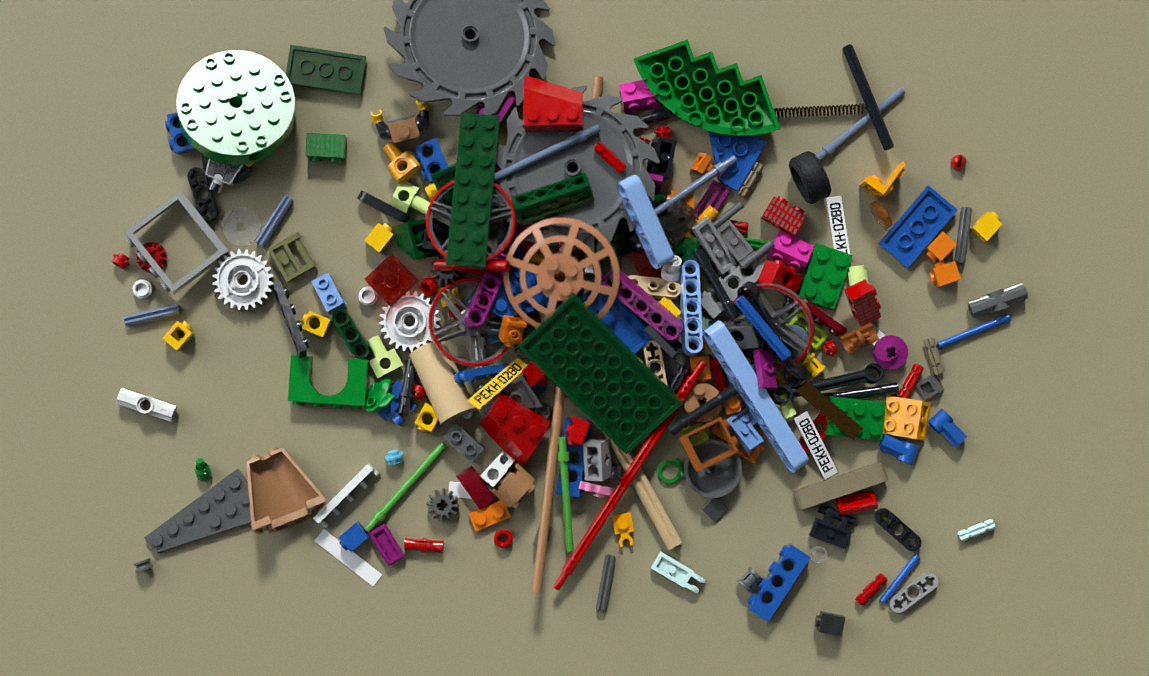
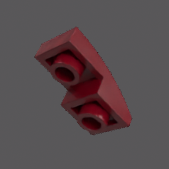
[456,465,496,510]

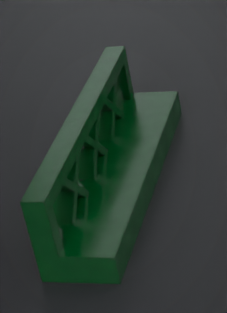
[512,173,595,225]

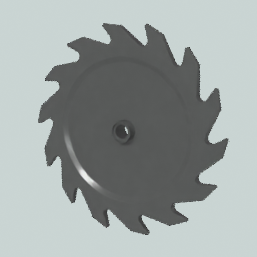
[384,0,556,116]
[493,86,660,253]

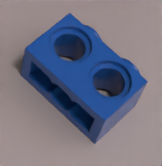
[165,112,198,155]
[414,138,448,183]

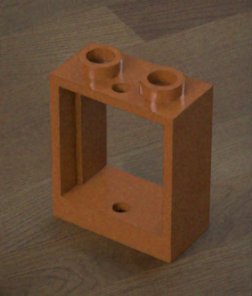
[678,416,739,472]

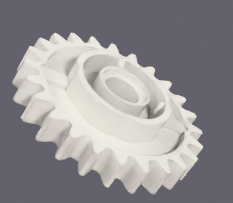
[212,249,275,310]
[379,290,441,352]

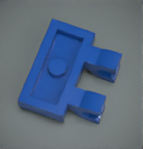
[378,380,419,426]

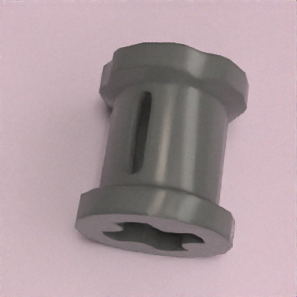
[737,567,762,592]

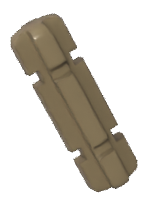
[737,162,763,197]
[924,338,945,375]

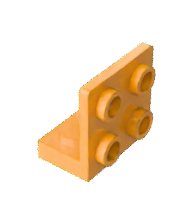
[859,162,906,199]
[883,396,931,441]

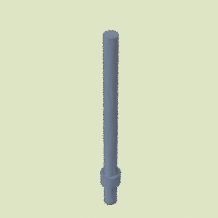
[816,87,905,161]
[494,124,601,181]
[654,155,737,216]

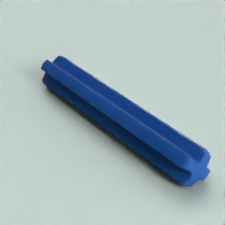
[735,296,791,360]

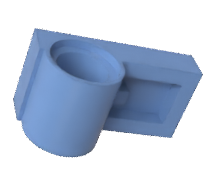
[311,272,347,315]

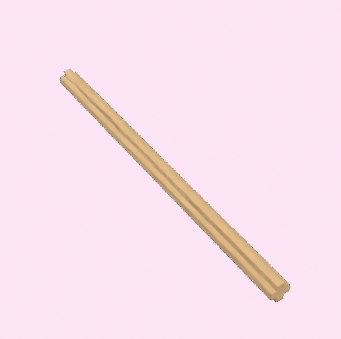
[536,307,682,550]

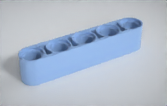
[617,175,674,269]
[679,260,703,356]

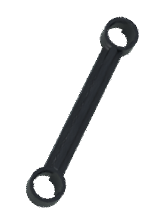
[737,281,806,387]
[771,363,883,406]

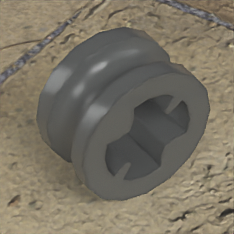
[133,558,153,573]

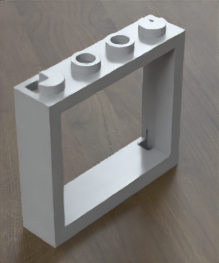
[125,190,229,295]

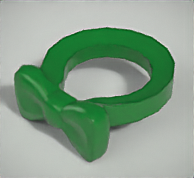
[658,458,685,483]

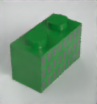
[305,133,347,163]

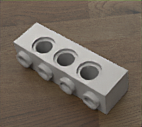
[701,257,766,319]

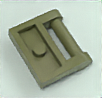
[268,232,317,283]

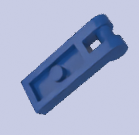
[454,363,509,383]

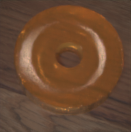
[869,200,893,230]

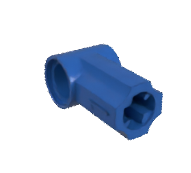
[928,408,967,448]
[878,434,920,465]

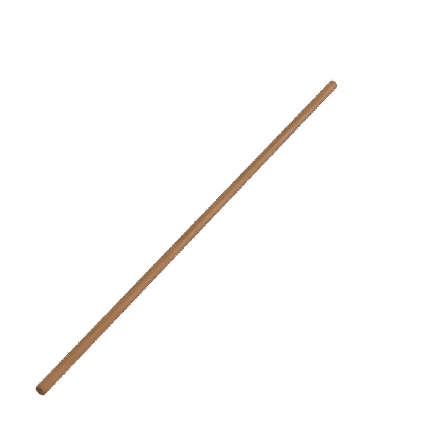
[531,76,603,593]

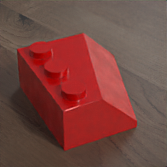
[524,75,583,132]
[480,392,549,466]

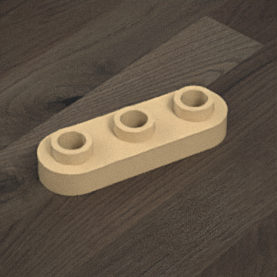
[625,275,681,300]

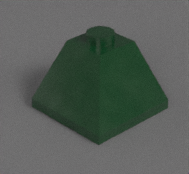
[393,218,442,260]

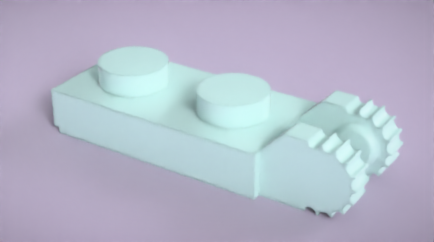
[651,551,706,594]

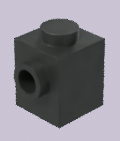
[815,611,845,637]

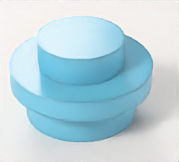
[384,449,404,465]

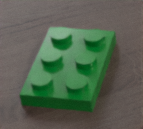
[798,243,853,310]
[826,396,886,440]

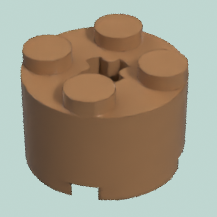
[683,383,722,422]
[492,463,535,508]

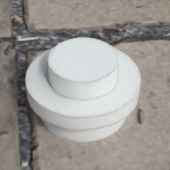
[133,279,152,299]
[359,286,378,306]

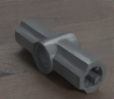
[967,283,1028,318]

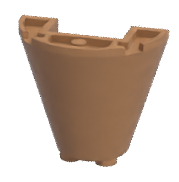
[246,447,326,534]

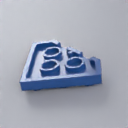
[708,131,767,191]
[489,265,559,319]

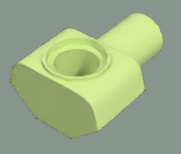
[389,181,430,215]
[367,335,403,378]

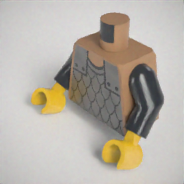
[371,100,430,143]

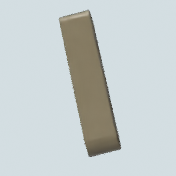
[793,461,889,510]

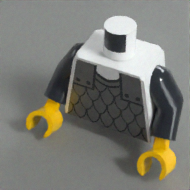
[201,153,254,193]

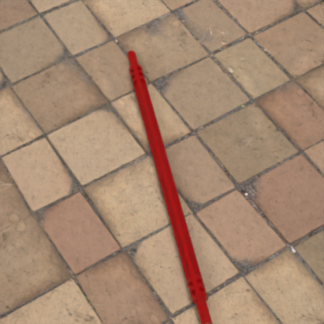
[553,361,707,591]

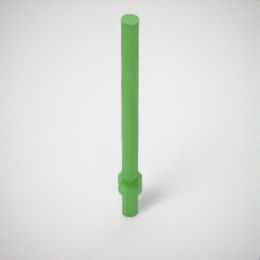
[557,437,574,552]
[364,442,447,532]

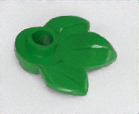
[672,237,709,271]
[365,379,395,413]

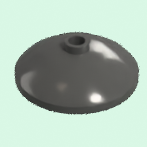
[684,440,742,498]

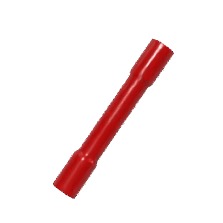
[434,259,510,272]

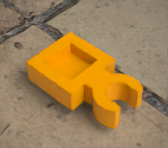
[612,512,634,547]

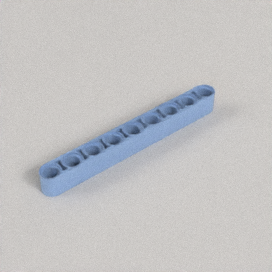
[702,321,809,473]

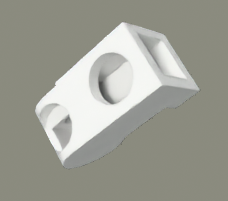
[480,450,515,487]

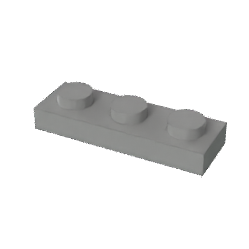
[691,217,737,275]

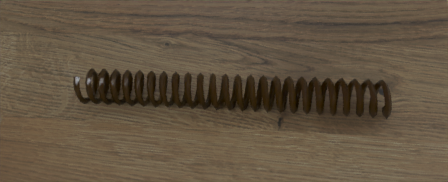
[773,103,867,119]

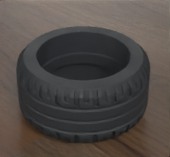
[789,151,831,204]

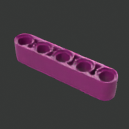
[463,242,514,330]
[602,270,684,340]

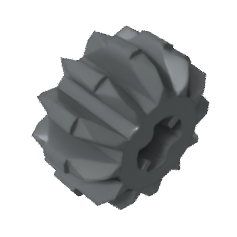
[430,256,462,286]
[426,488,459,521]

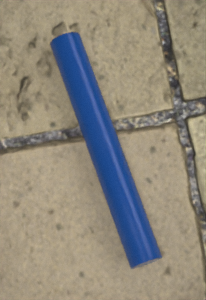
[879,554,920,604]

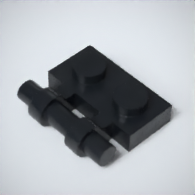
[809,505,856,549]

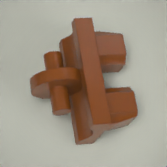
[839,322,879,354]

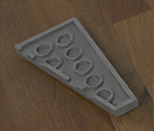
[144,469,251,553]

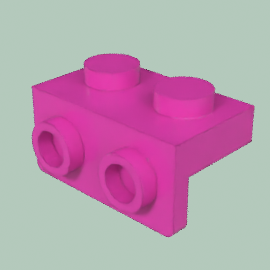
[619,80,662,114]
[767,230,814,272]

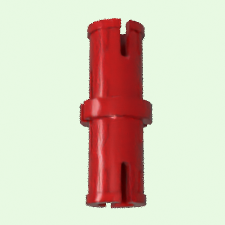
[404,537,444,553]

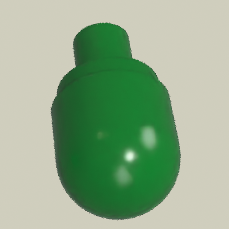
[195,458,212,482]

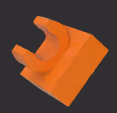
[690,152,714,174]

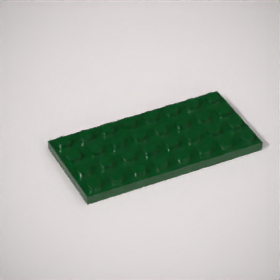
[518,293,683,455]

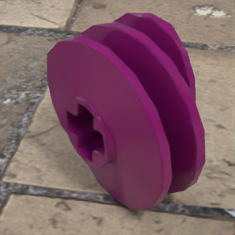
[872,335,908,370]

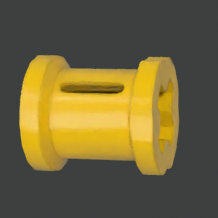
[800,353,826,378]

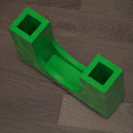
[288,355,370,410]

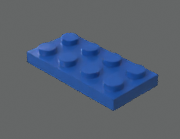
[878,185,957,268]

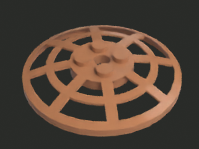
[504,217,620,328]

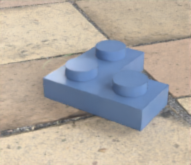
[727,407,764,453]

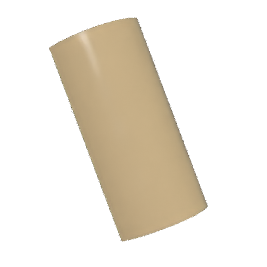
[409,341,476,424]

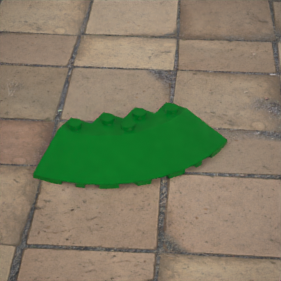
[633,39,780,136]

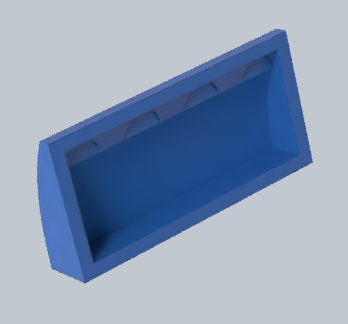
[580,280,652,353]

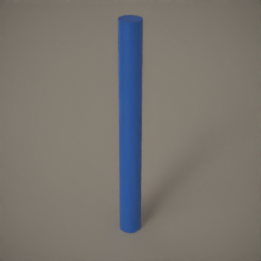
[937,314,1011,349]

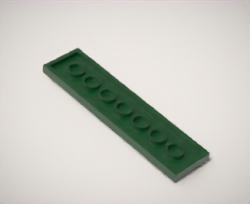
[446,113,500,269]

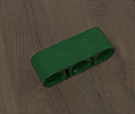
[332,309,371,360]

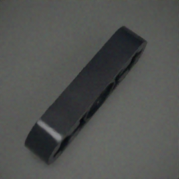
[187,167,219,221]
[357,190,410,223]
[874,508,922,551]

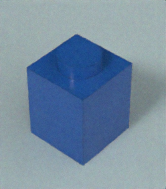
[339,521,370,552]

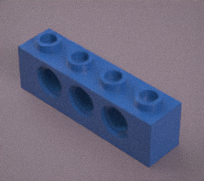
[557,417,592,497]
[747,543,811,622]

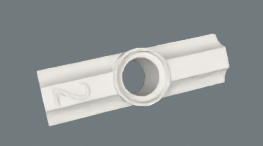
[116,388,177,422]

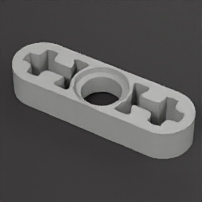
[889,572,938,613]

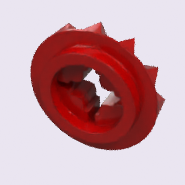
[136,242,167,272]

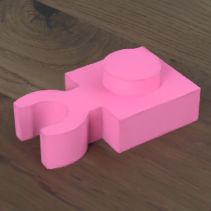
[579,481,614,498]

